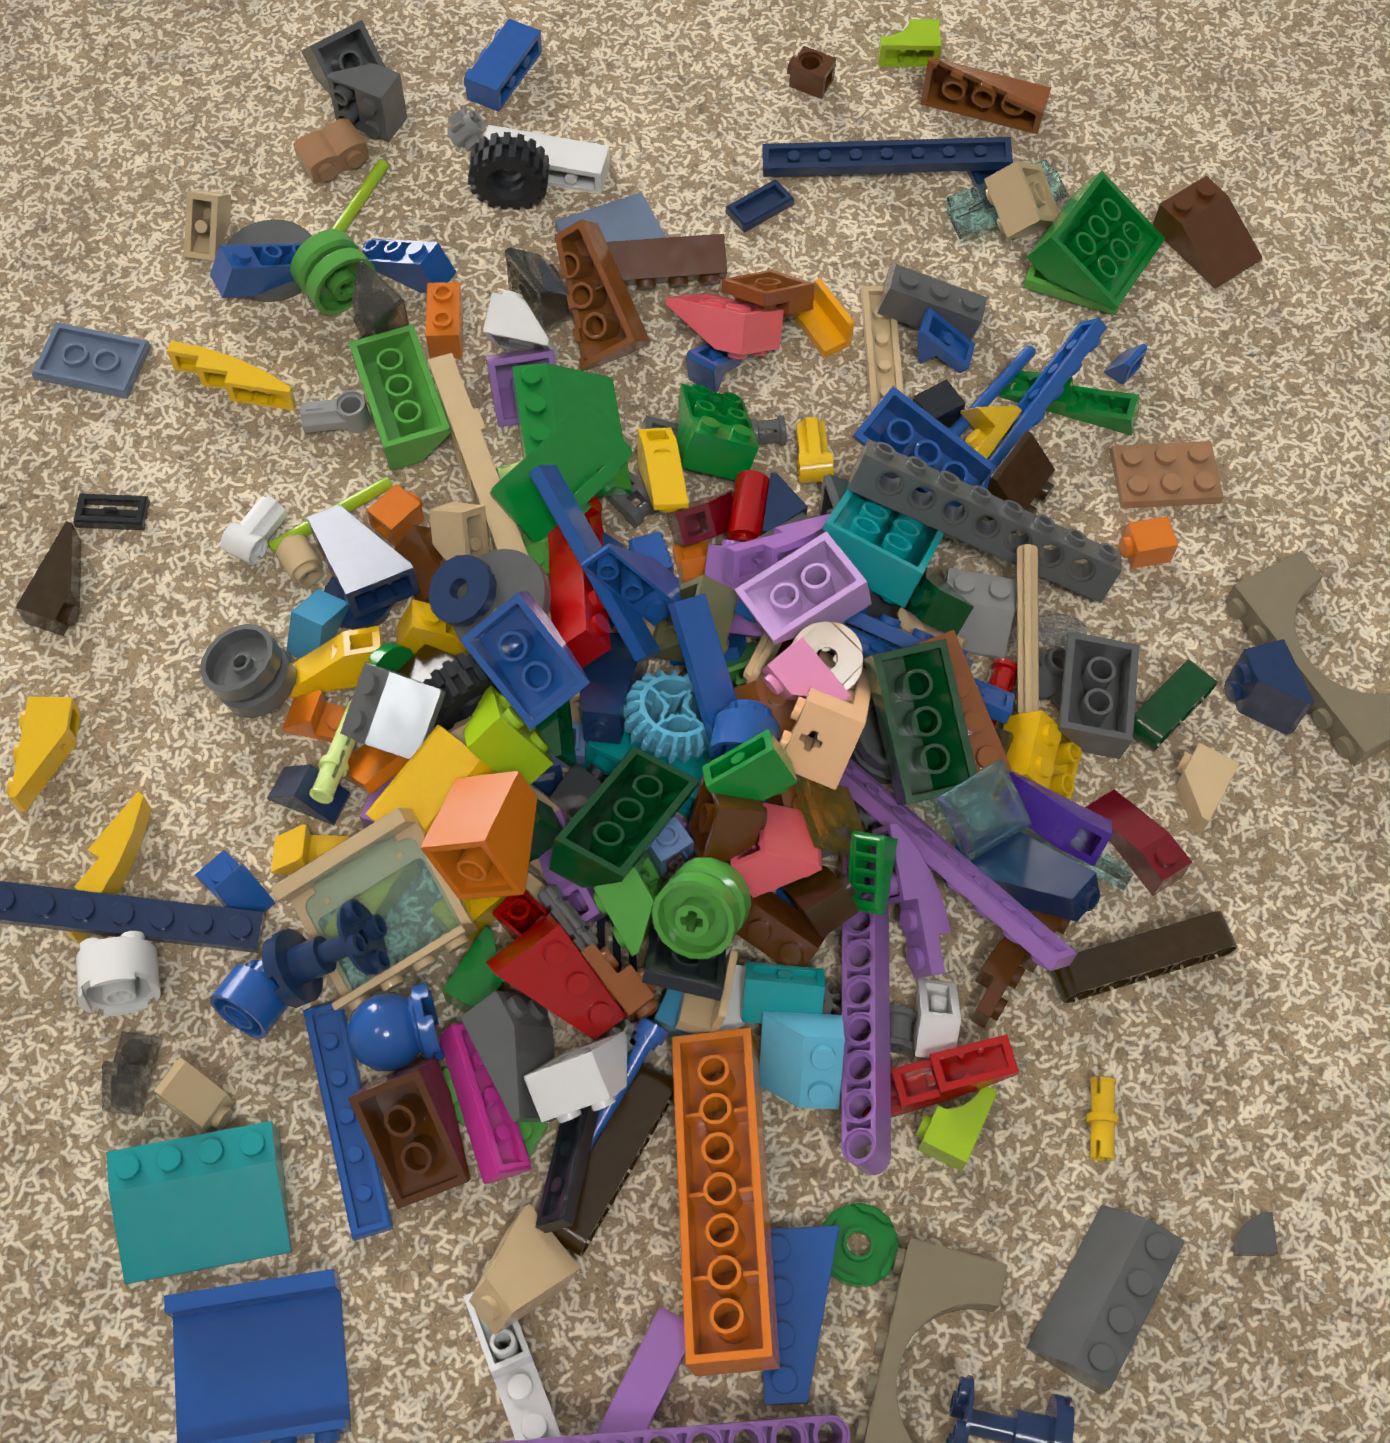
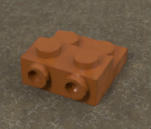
[722,270,814,317]
[581,943,660,1023]

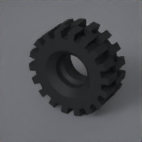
[468,132,550,210]
[423,652,502,731]

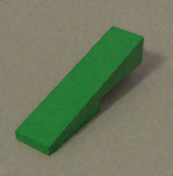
[1000,370,1139,436]

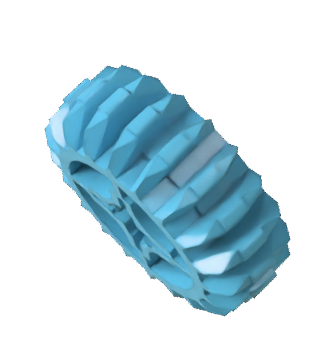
[624,669,710,765]

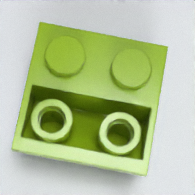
[463,685,553,786]

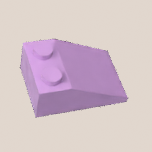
[734,531,872,645]

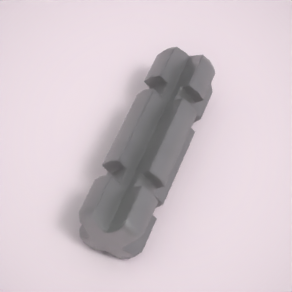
[537,884,598,953]

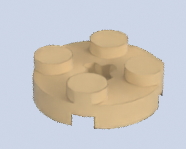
[791,621,863,690]

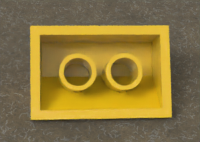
[365,725,496,835]

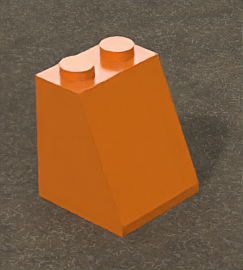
[420,771,537,900]

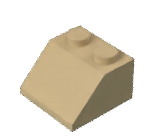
[984,161,1060,239]

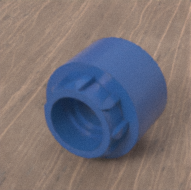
[709,699,780,760]
[209,960,288,1039]

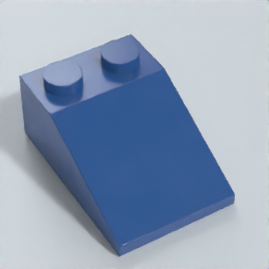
[460,591,591,730]

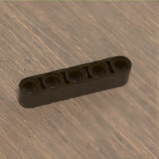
[1051,911,1238,1003]
[552,1064,674,1257]

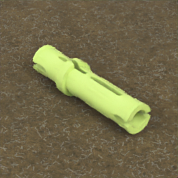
[309,700,357,804]

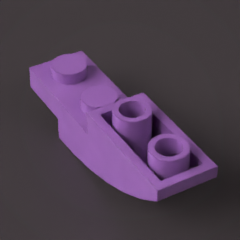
[724,514,831,585]
[872,823,951,979]

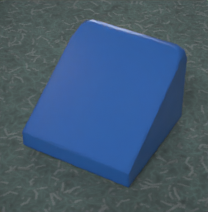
[1104,343,1147,385]

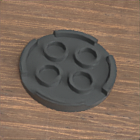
[226,219,312,302]
[452,549,551,639]

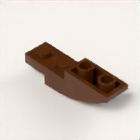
[971,911,1071,1028]

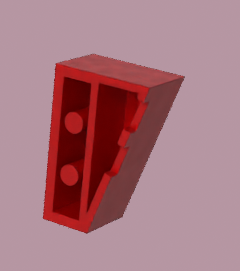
[486,914,626,1040]

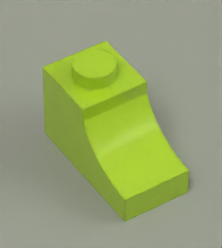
[878,19,941,67]
[915,1086,998,1171]

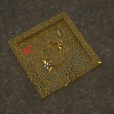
[793,775,871,856]

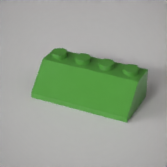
[349,324,451,471]

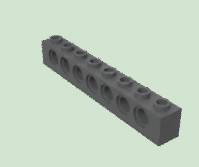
[847,439,1122,603]

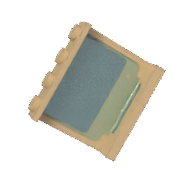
[270,808,478,1012]

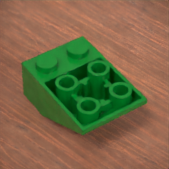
[677,383,759,480]

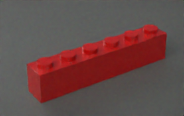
[548,496,611,668]

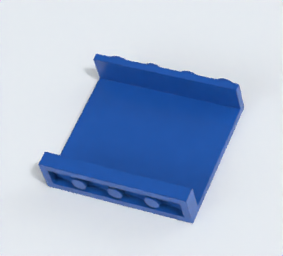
[164,1269,352,1443]

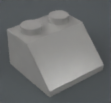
[946,568,1017,659]

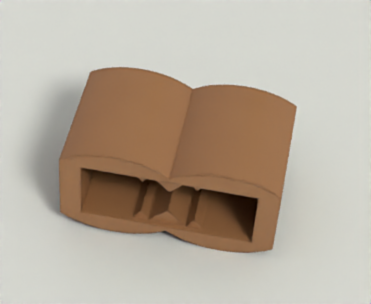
[293,118,369,184]

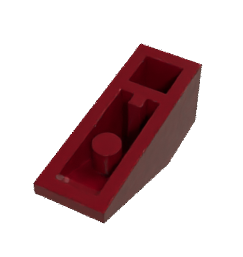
[1085,789,1192,896]

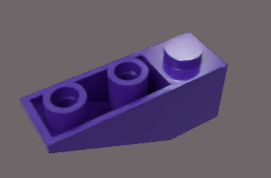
[993,770,1112,867]

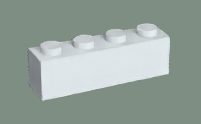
[484,125,610,195]

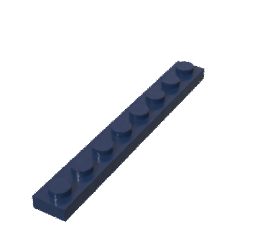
[762,137,1013,177]
[0,881,265,953]

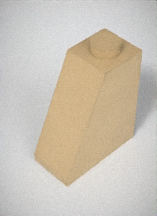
[469,1204,581,1335]

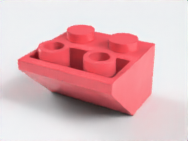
[730,802,822,898]

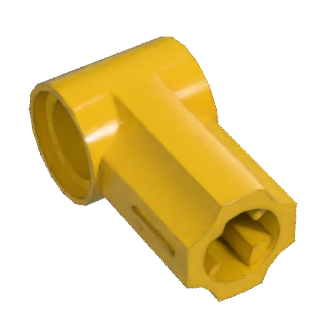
[796,417,834,483]

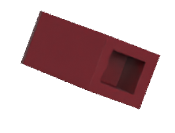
[666,491,733,546]

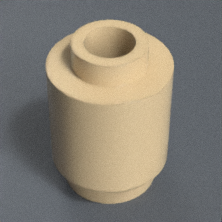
[276,535,324,587]

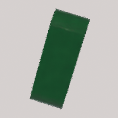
[1133,659,1218,752]

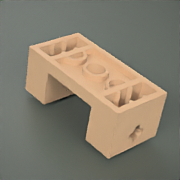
[779,651,871,790]

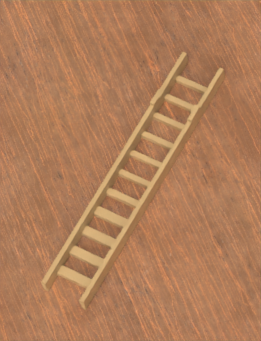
[428,353,582,723]

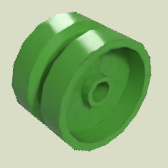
[290,229,376,315]
[652,857,752,959]

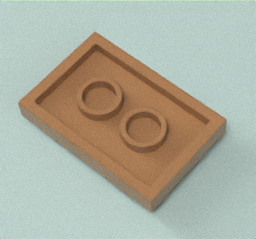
[1110,441,1224,509]

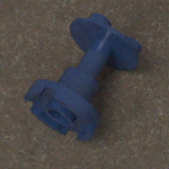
[262,899,390,1008]
[946,1375,1075,1443]

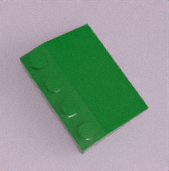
[1027,170,1165,311]
[513,363,632,497]

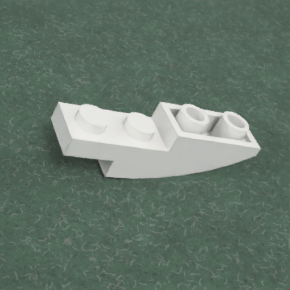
[463,1292,561,1440]

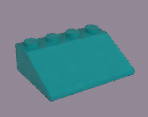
[823,489,944,608]
[106,1121,292,1285]

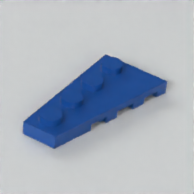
[763,1226,839,1406]

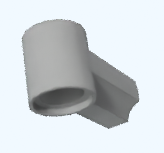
[300,390,372,434]

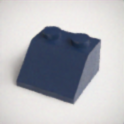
[1224,639,1314,735]

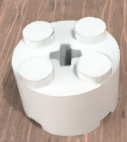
[76,931,161,1016]

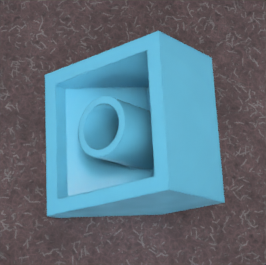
[759,1011,845,1110]

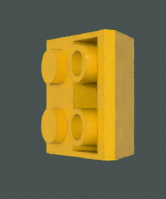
[992,710,1082,800]

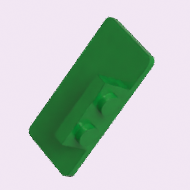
[490,402,632,543]

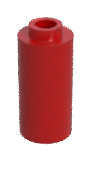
[727,470,770,542]

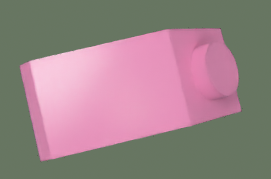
[761,636,851,701]

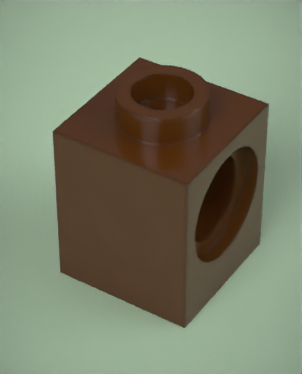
[787,46,836,99]

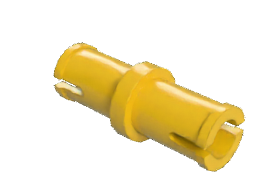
[1086,1077,1119,1161]

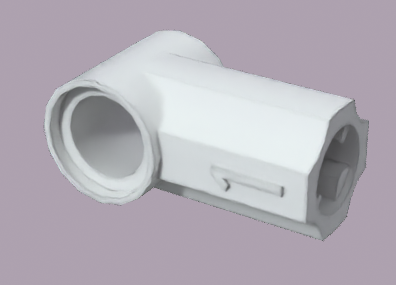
[220,495,288,565]

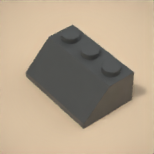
[877,262,987,340]
[1058,631,1140,759]

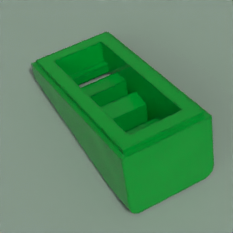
[848,830,898,916]

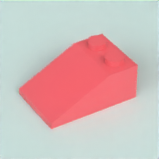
[666,293,784,359]

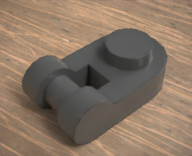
[605,471,660,528]

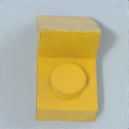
[960,406,1022,459]
[271,825,349,874]

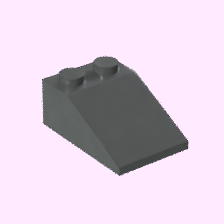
[460,991,557,1122]

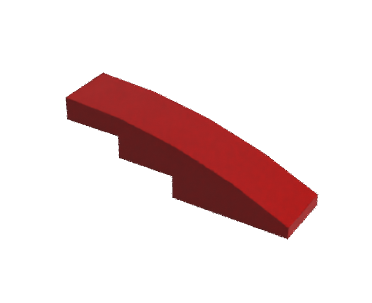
[862,1034,1019,1118]

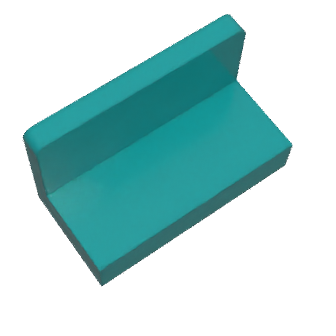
[741,961,825,1024]

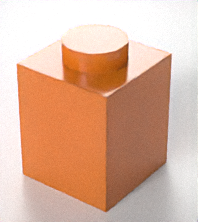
[367,484,425,547]
[1119,516,1178,569]

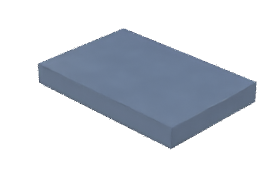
[555,192,666,242]
[31,322,151,399]

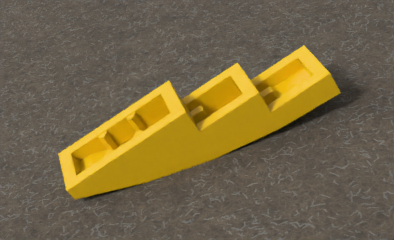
[167,340,297,411]
[64,792,152,945]

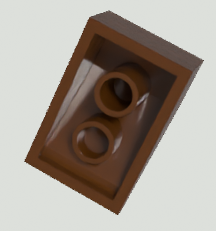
[1153,176,1263,289]
[348,1056,471,1209]

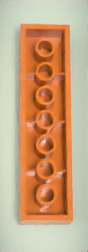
[672,1028,780,1377]

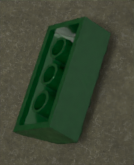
[864,639,980,805]
[549,746,699,888]

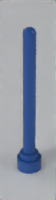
[949,346,1036,437]
[590,1017,670,1153]

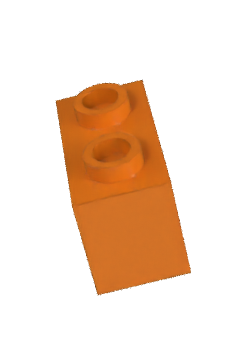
[426,282,463,359]

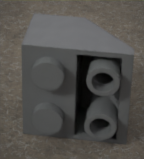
[327,63,408,142]

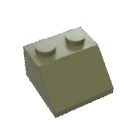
[653,575,738,662]

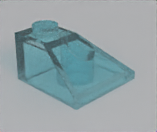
[936,760,1032,861]

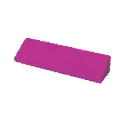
[440,1023,532,1184]

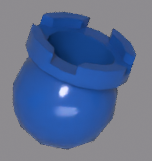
[347,981,444,1071]

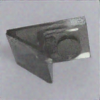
[102,1031,163,1117]

